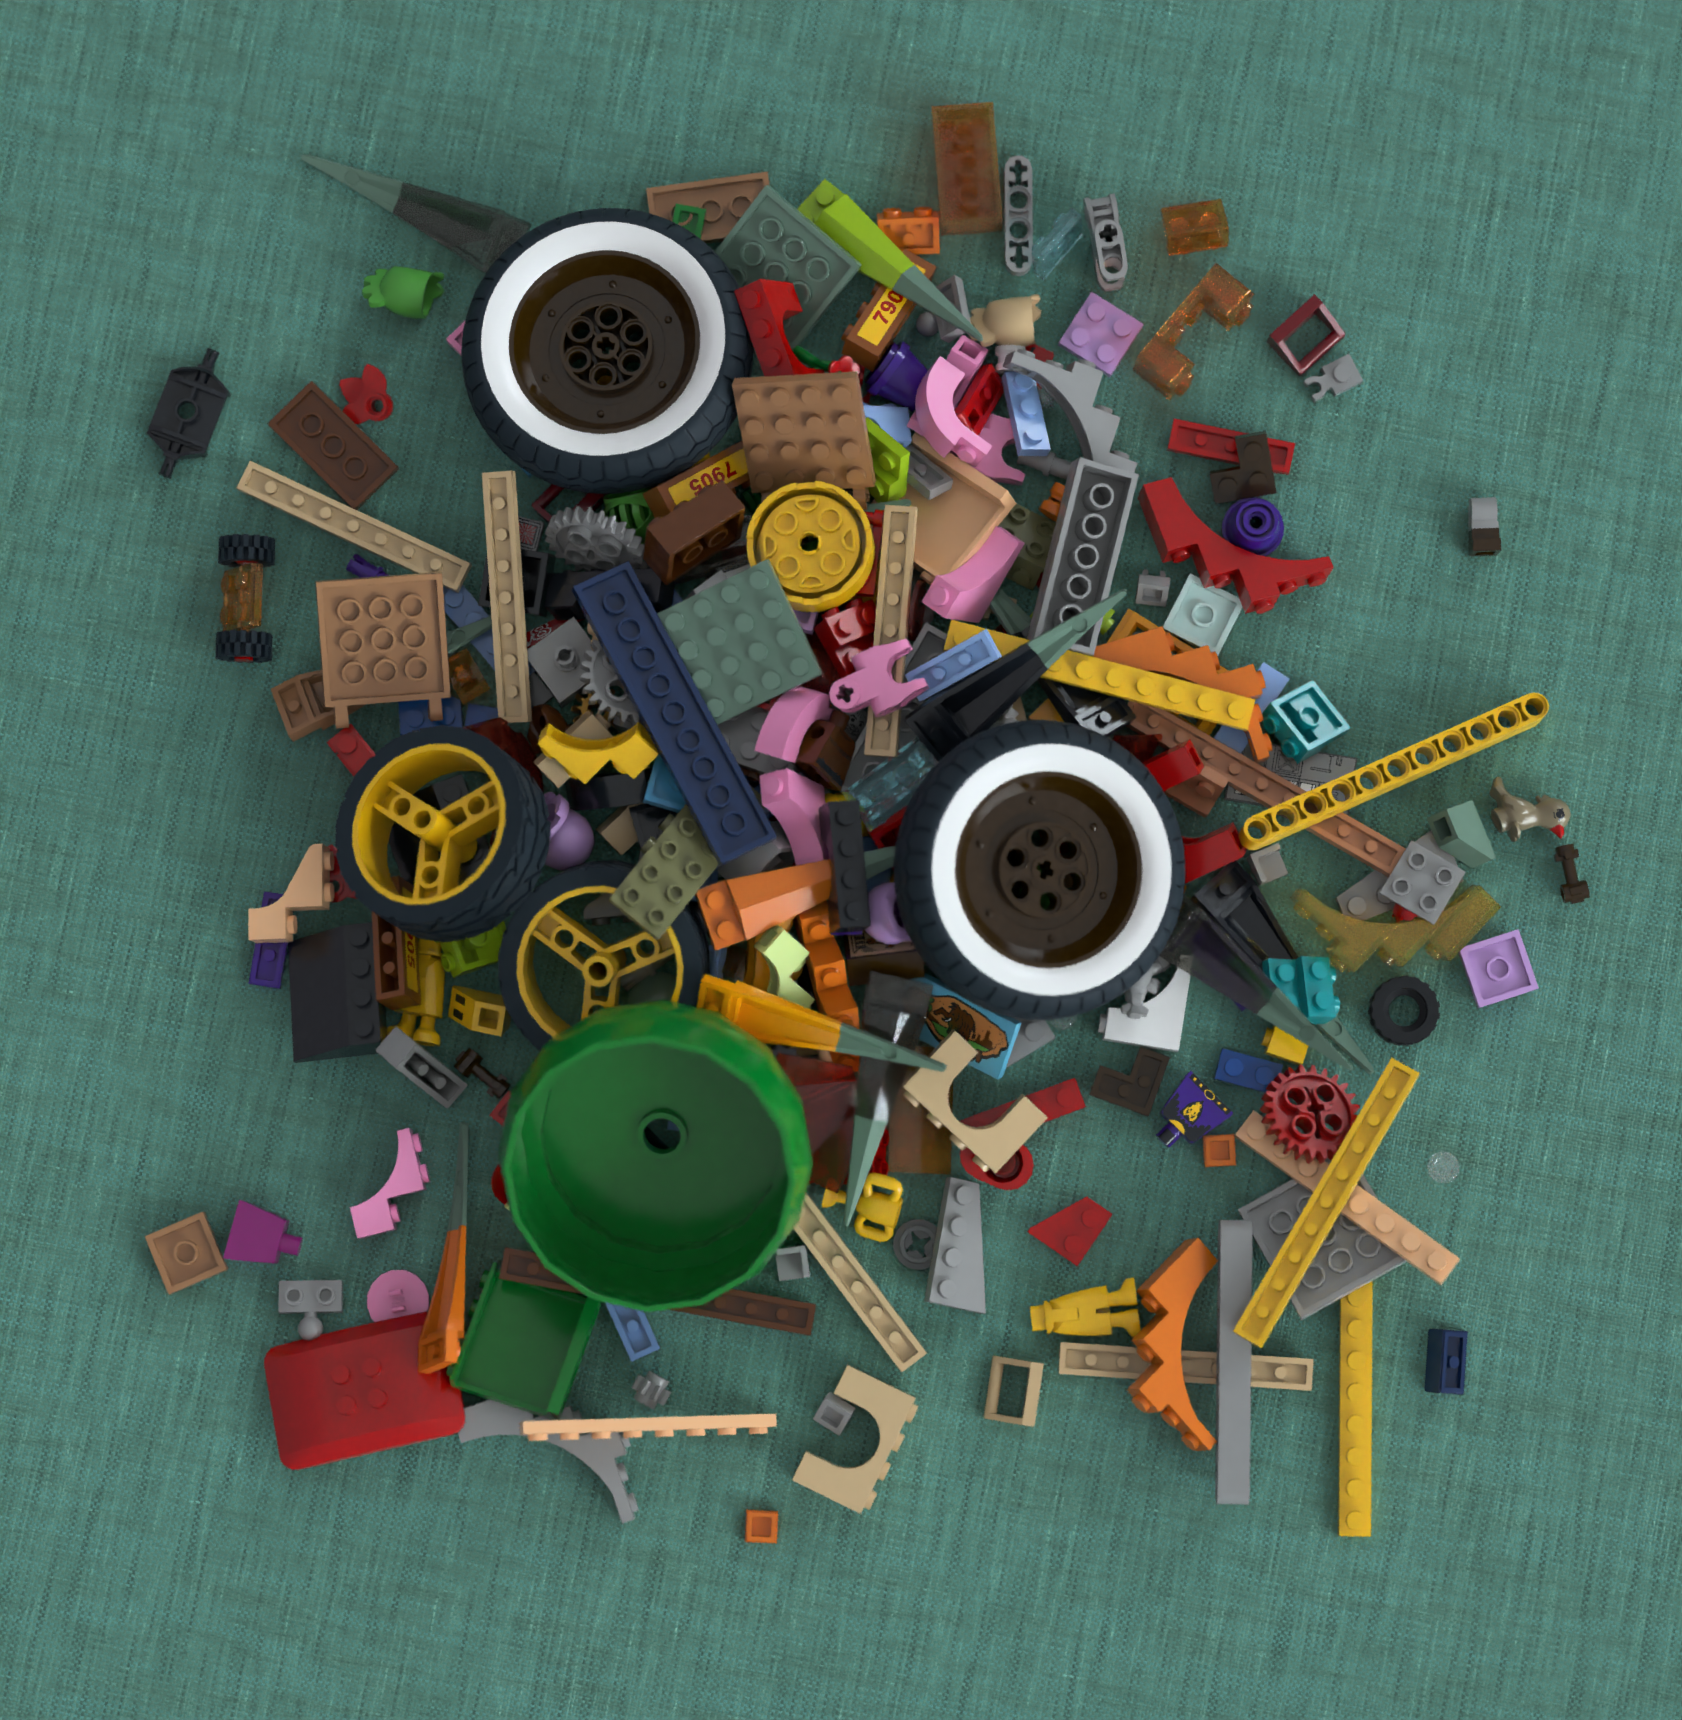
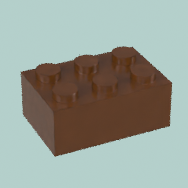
[643,480,745,586]

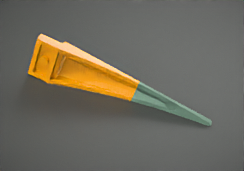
[697,974,947,1072]

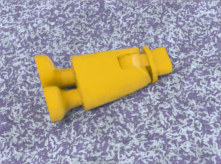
[387,938,445,1047]
[1030,1277,1141,1338]

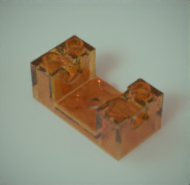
[1133,263,1254,401]

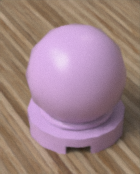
[544,792,595,870]
[865,882,911,944]

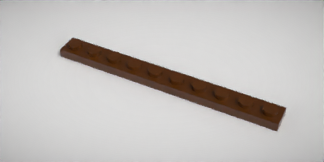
[499,1247,816,1336]

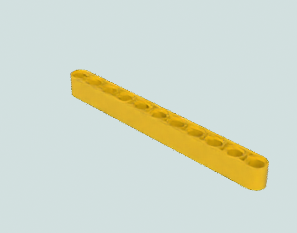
[1239,692,1549,850]

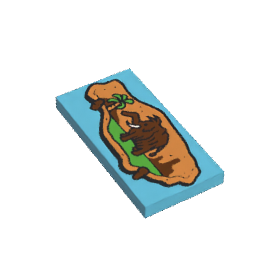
[892,973,1022,1080]

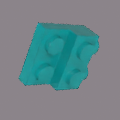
[1262,680,1351,764]
[1262,956,1340,1024]

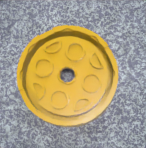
[746,481,875,612]

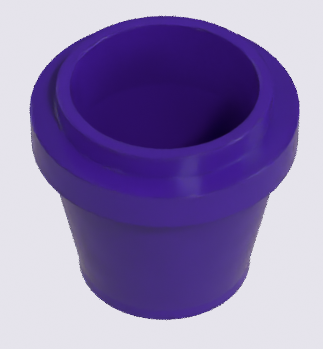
[865,341,928,412]
[1221,497,1284,556]

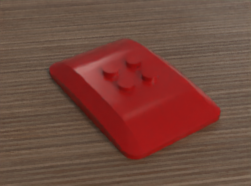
[264,1311,465,1470]

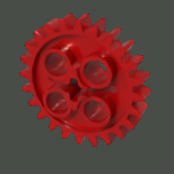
[1260,1065,1360,1164]

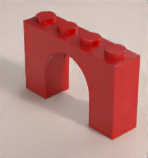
[734,279,825,377]
[1141,739,1247,884]

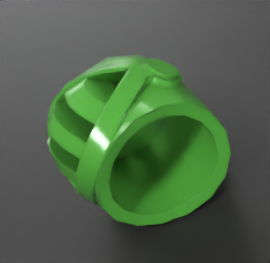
[603,487,655,544]

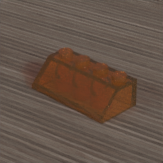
[888,1046,953,1175]

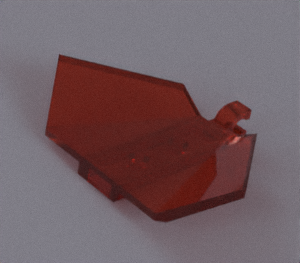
[775,1053,887,1194]

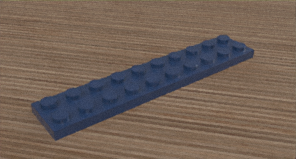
[571,561,777,866]

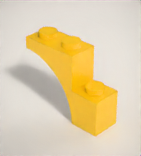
[538,722,659,784]

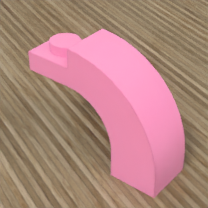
[907,334,989,437]
[915,356,992,467]
[754,686,834,763]

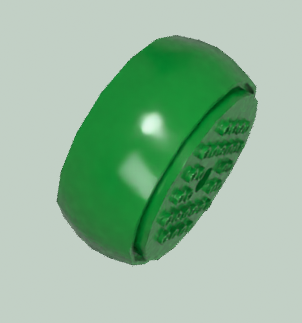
[498,999,813,1312]

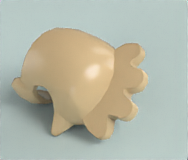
[969,294,1042,347]

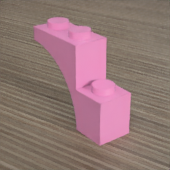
[350,1128,430,1239]

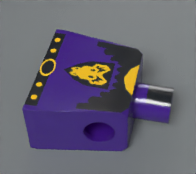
[1156,1071,1233,1148]

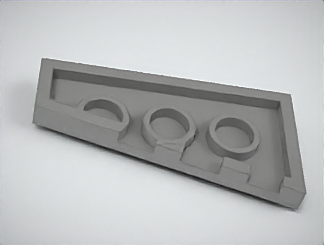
[1335,830,1464,927]
[924,1177,986,1314]

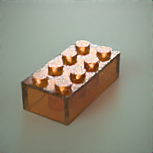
[931,102,1003,236]

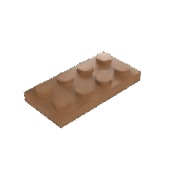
[646,171,770,244]

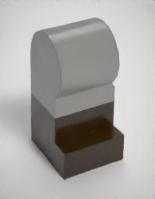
[1468,497,1501,557]

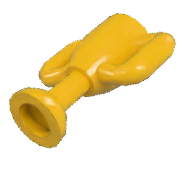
[821,1173,903,1242]

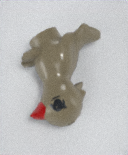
[1489,776,1571,842]

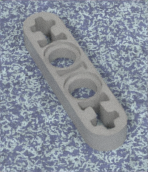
[1004,155,1033,276]

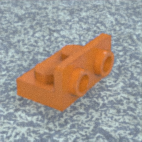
[877,207,940,255]

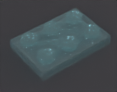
[842,737,938,832]

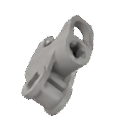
[1083,193,1128,292]

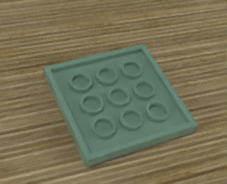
[715,185,862,351]
[657,559,823,726]

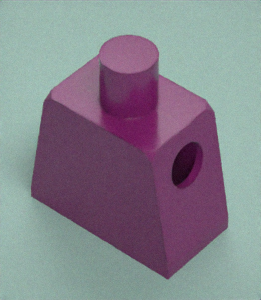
[223,1200,303,1264]

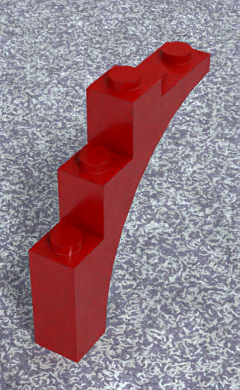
[1138,477,1333,614]

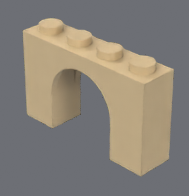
[533,711,650,856]
[901,1029,1048,1173]
[792,1364,919,1514]

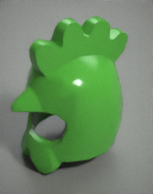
[362,266,444,319]

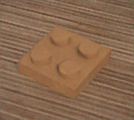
[144,1211,229,1295]

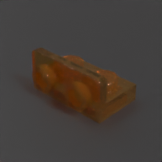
[1161,198,1229,256]

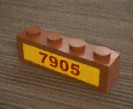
[841,249,937,372]
[643,440,751,518]
[372,875,421,1010]

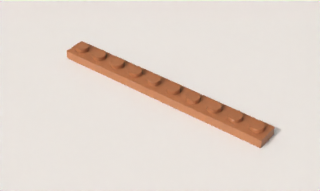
[1126,701,1406,877]

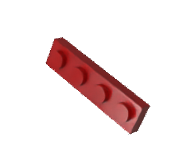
[1167,419,1295,475]
[960,1078,1086,1127]

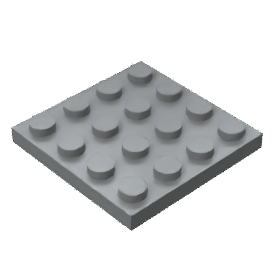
[1238,1159,1407,1320]

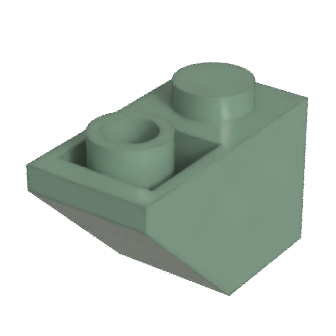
[1427,800,1496,868]

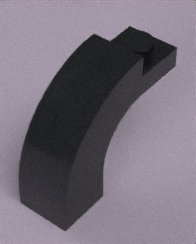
[565,768,652,810]

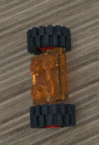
[215,534,275,663]

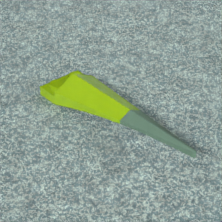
[797,179,983,341]

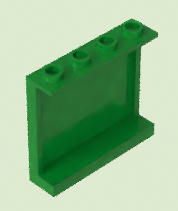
[447,1262,601,1420]

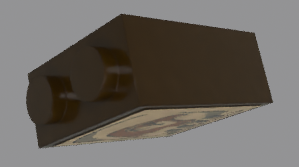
[843,929,927,986]

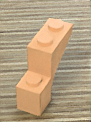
[248,844,334,943]

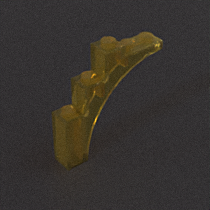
[1290,885,1501,973]

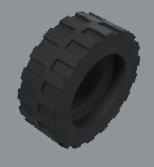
[1368,976,1440,1046]

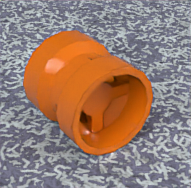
[1039,482,1065,522]

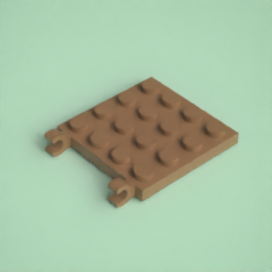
[732,371,876,510]
[315,572,451,729]

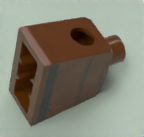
[792,710,856,791]

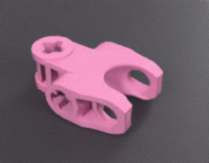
[950,414,1025,486]
[829,639,929,717]

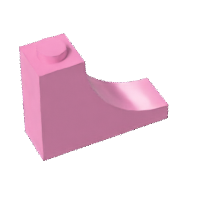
[922,526,1025,623]
[760,768,830,865]

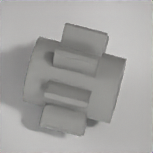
[631,1371,671,1410]

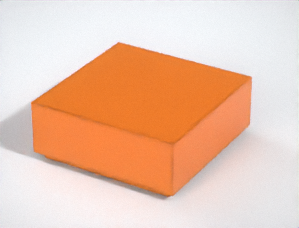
[1202,1134,1236,1167]
[745,1509,778,1543]

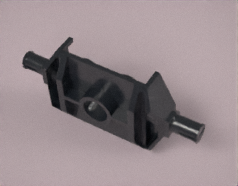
[147,348,231,479]

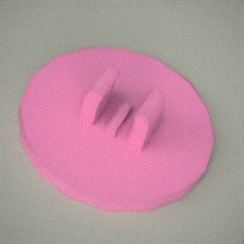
[367,1270,429,1322]

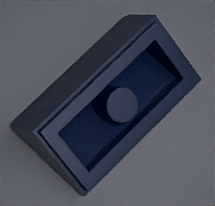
[1425,1328,1468,1395]

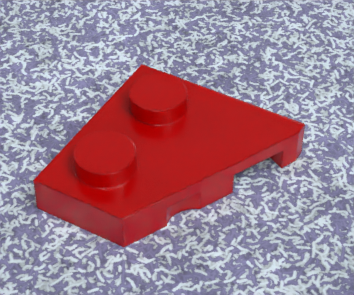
[1027,1196,1113,1266]

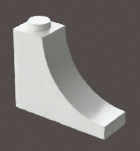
[1098,956,1193,1052]

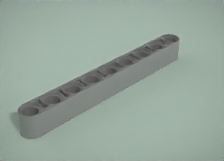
[1215,1220,1252,1505]

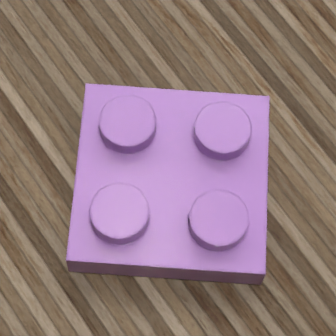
[1058,292,1143,378]
[1457,929,1539,1008]

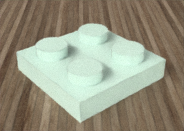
[1163,573,1243,656]

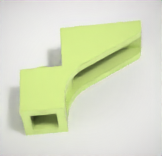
[754,925,815,1046]

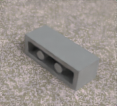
[375,1026,467,1109]

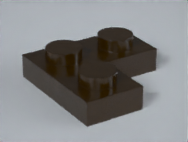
[1210,431,1276,504]
[1089,1046,1170,1117]

